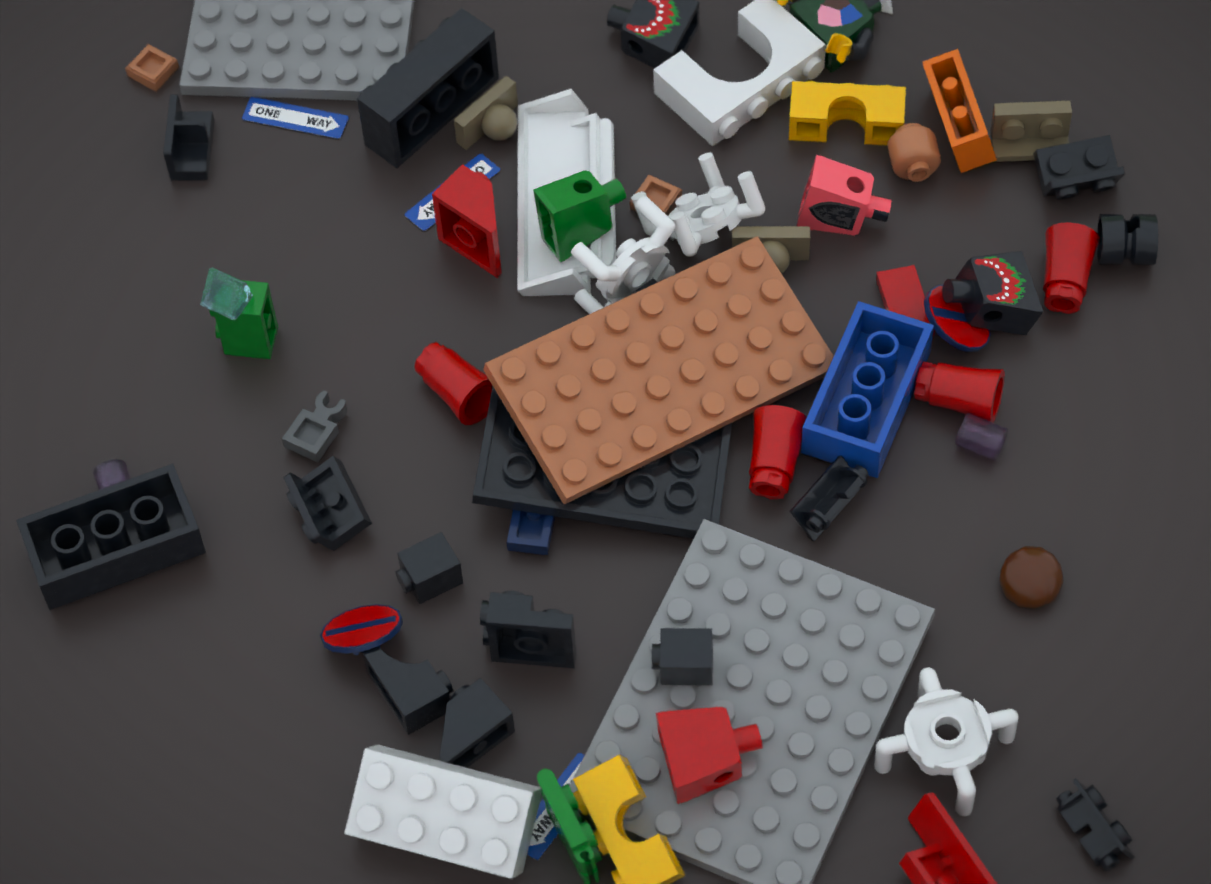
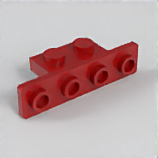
[899,792,997,884]

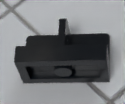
[164,94,214,181]

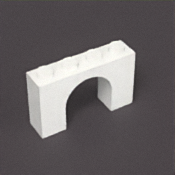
[653,0,826,146]

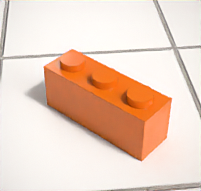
[922,49,997,173]

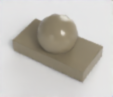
[454,76,518,150]
[732,226,810,274]

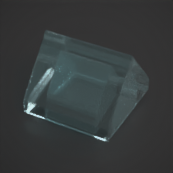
[200,267,253,320]

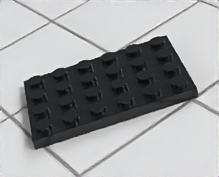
[472,386,732,539]

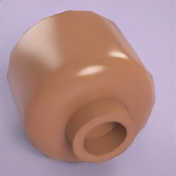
[887,123,941,182]

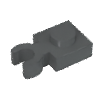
[282,390,347,463]

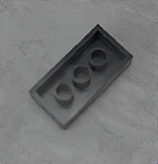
[357,8,499,168]
[16,464,206,610]

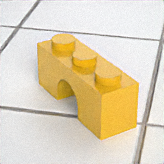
[789,81,906,145]
[573,755,686,884]

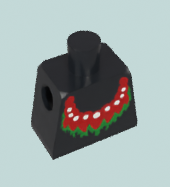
[607,0,699,68]
[942,251,1043,335]

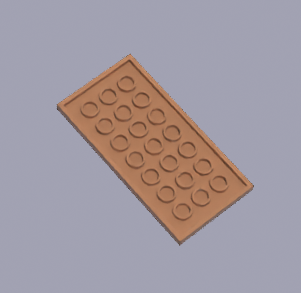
[483,236,834,505]

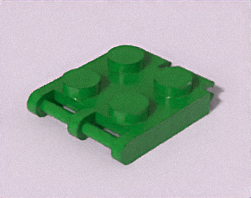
[537,769,602,884]

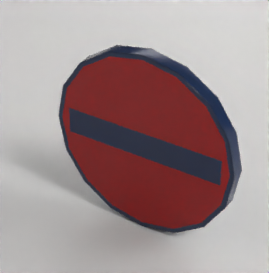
[924,285,991,352]
[320,604,403,655]

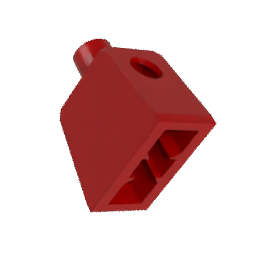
[656,707,763,804]

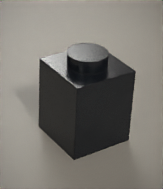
[395,532,463,605]
[652,628,713,685]

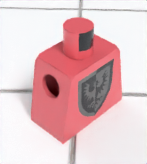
[796,155,892,236]

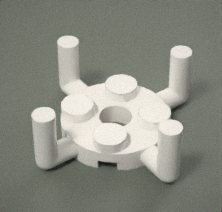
[631,153,765,257]
[571,196,675,314]
[874,667,1019,816]

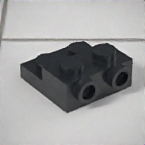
[480,590,577,669]

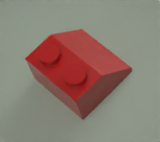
[432,164,502,278]

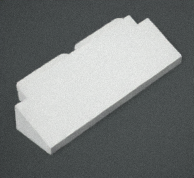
[517,89,616,296]

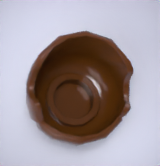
[999,546,1063,609]

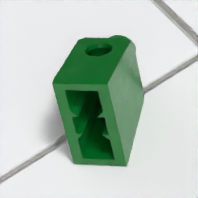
[533,170,626,262]

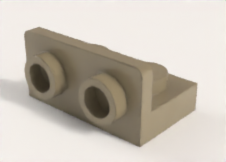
[990,101,1072,162]

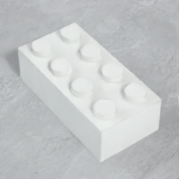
[345,745,541,879]

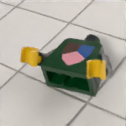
[776,0,882,73]

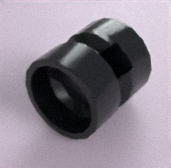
[1097,214,1158,265]

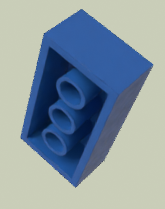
[801,301,934,478]

